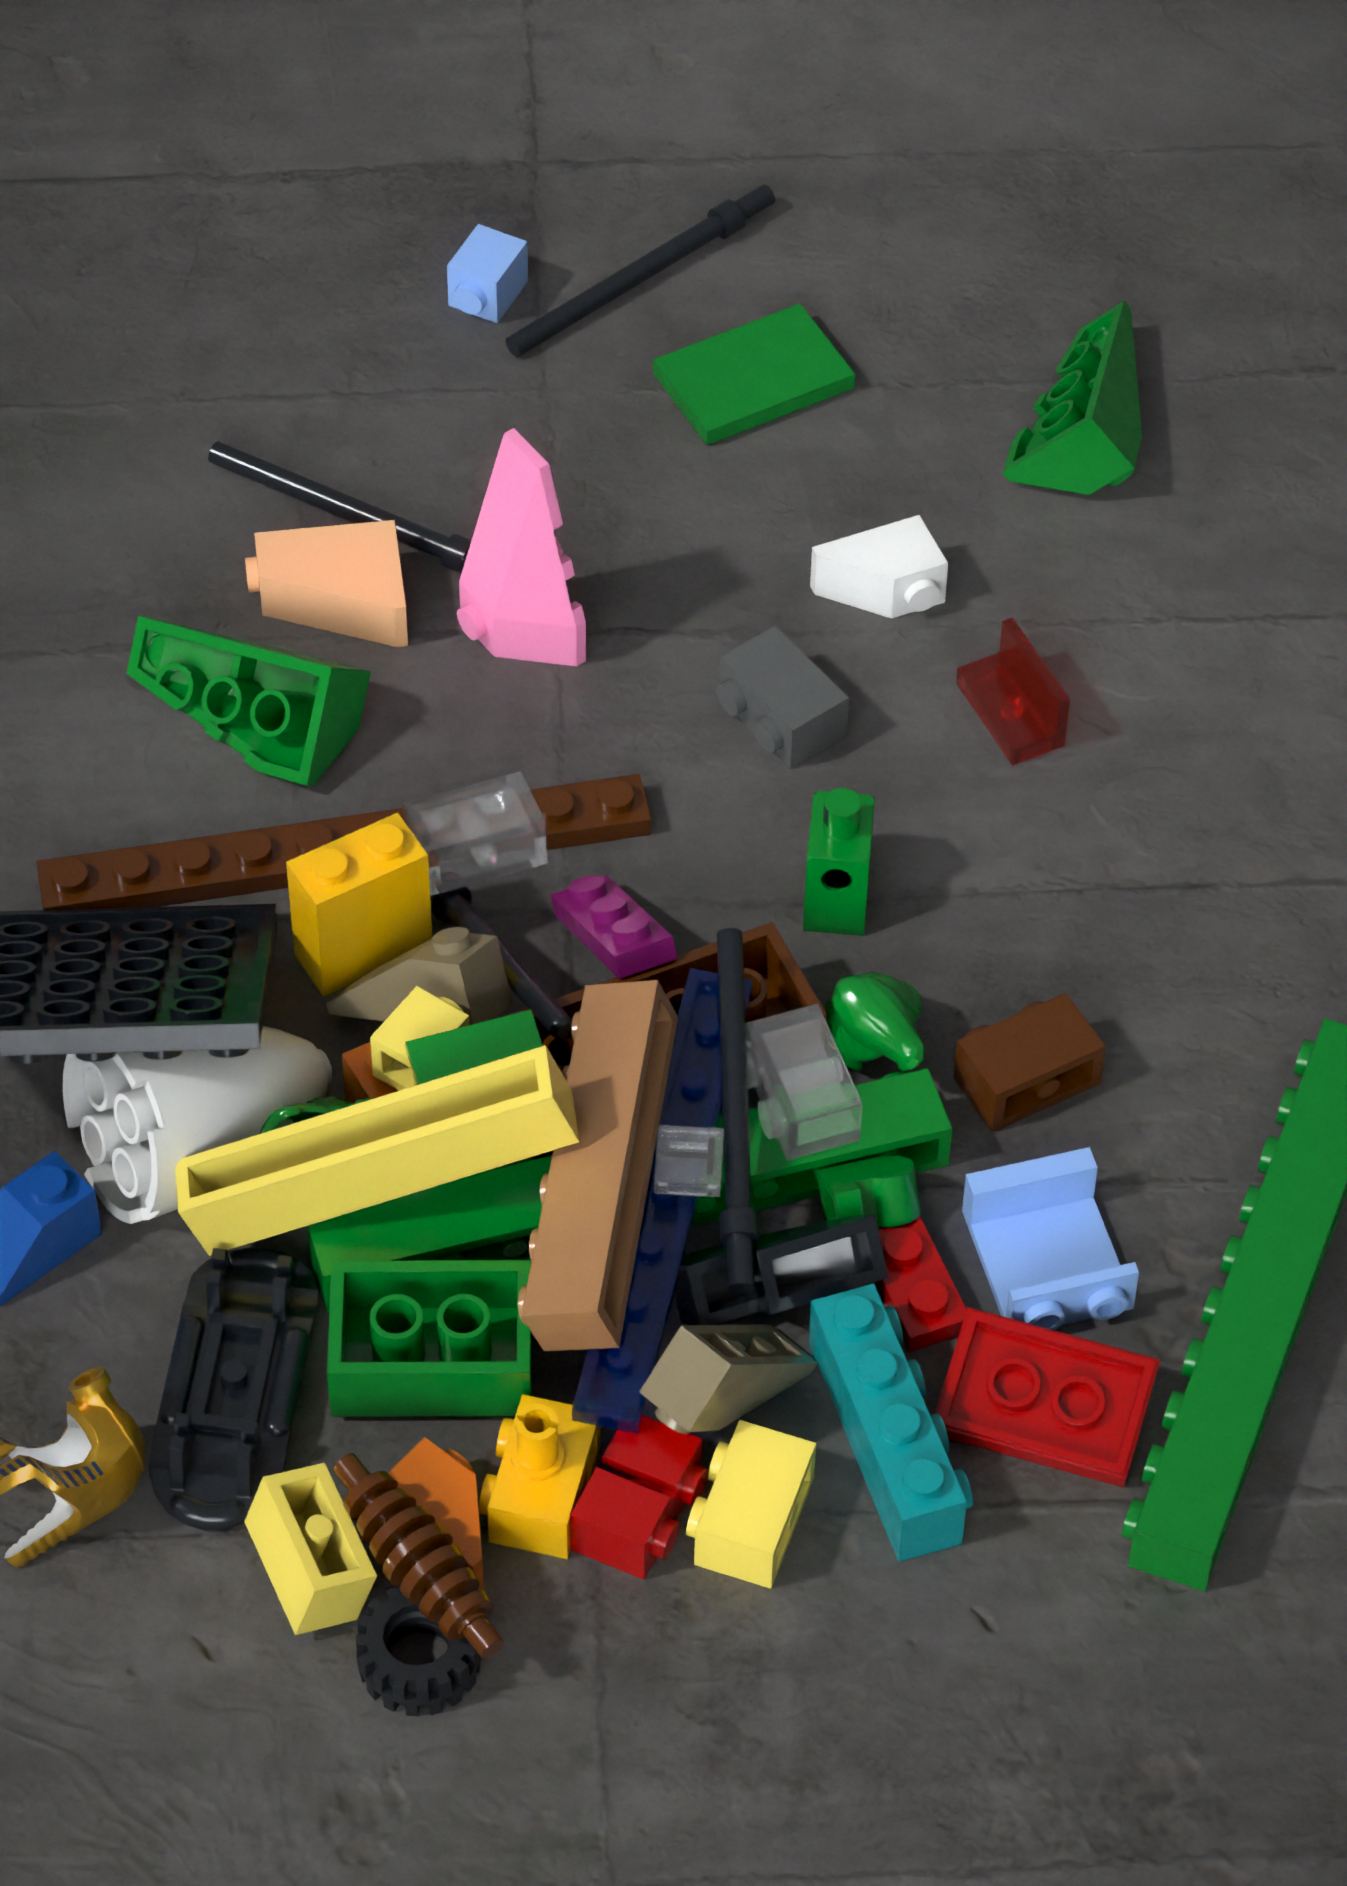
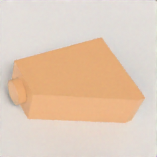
[245,520,408,647]

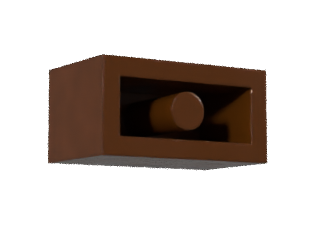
[953,993,1106,1132]

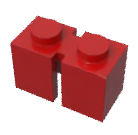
[570,1409,708,1580]

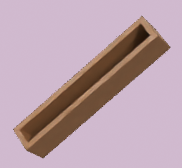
[518,980,678,1351]

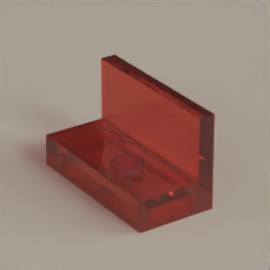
[956,617,1070,766]

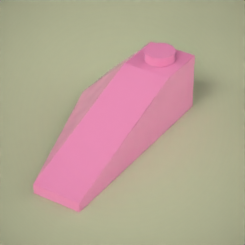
[457,428,586,667]

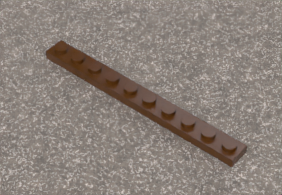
[36,774,651,910]

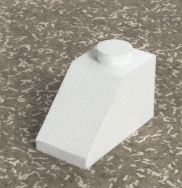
[810,515,948,619]

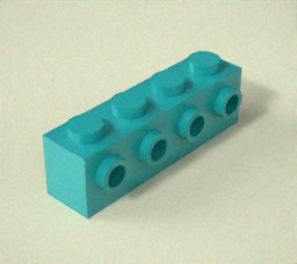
[809,1284,973,1562]

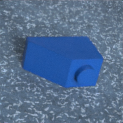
[0,1151,102,1306]

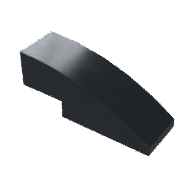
[667,1214,888,1325]

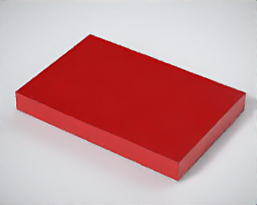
[935,1307,1160,1488]

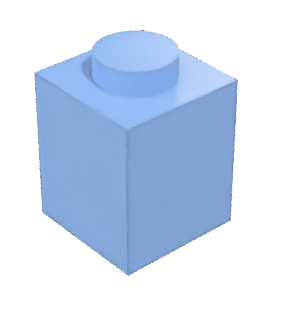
[447,224,528,324]

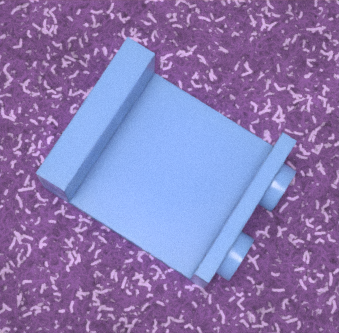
[962,1147,1139,1330]

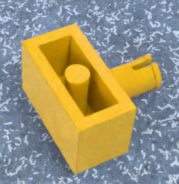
[478,1394,601,1559]

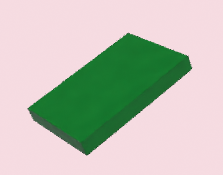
[653,303,855,446]

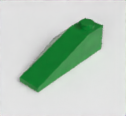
[1002,301,1142,495]
[126,616,371,786]

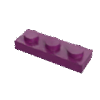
[550,875,677,979]

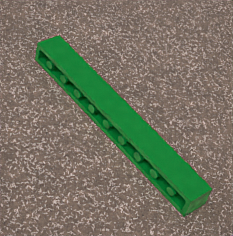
[1121,1018,1347,1592]
[306,1068,952,1313]

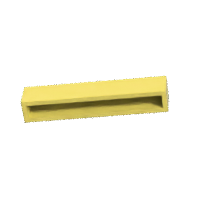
[175,1045,579,1256]

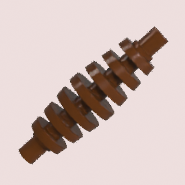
[333,1453,504,1659]

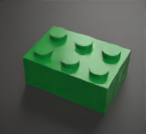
[327,1260,532,1417]

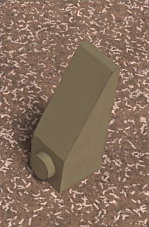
[326,927,513,1025]
[639,1324,818,1434]

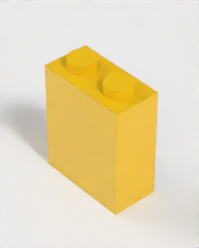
[286,812,432,997]

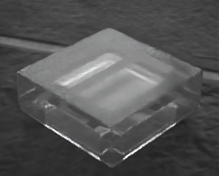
[654,1125,724,1197]

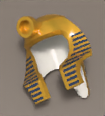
[0,1366,146,1567]

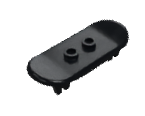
[148,1248,318,1531]

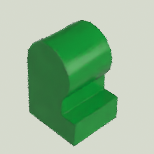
[816,1155,921,1229]

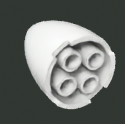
[63,1026,332,1224]

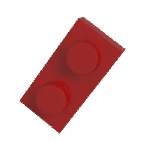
[875,1217,967,1352]

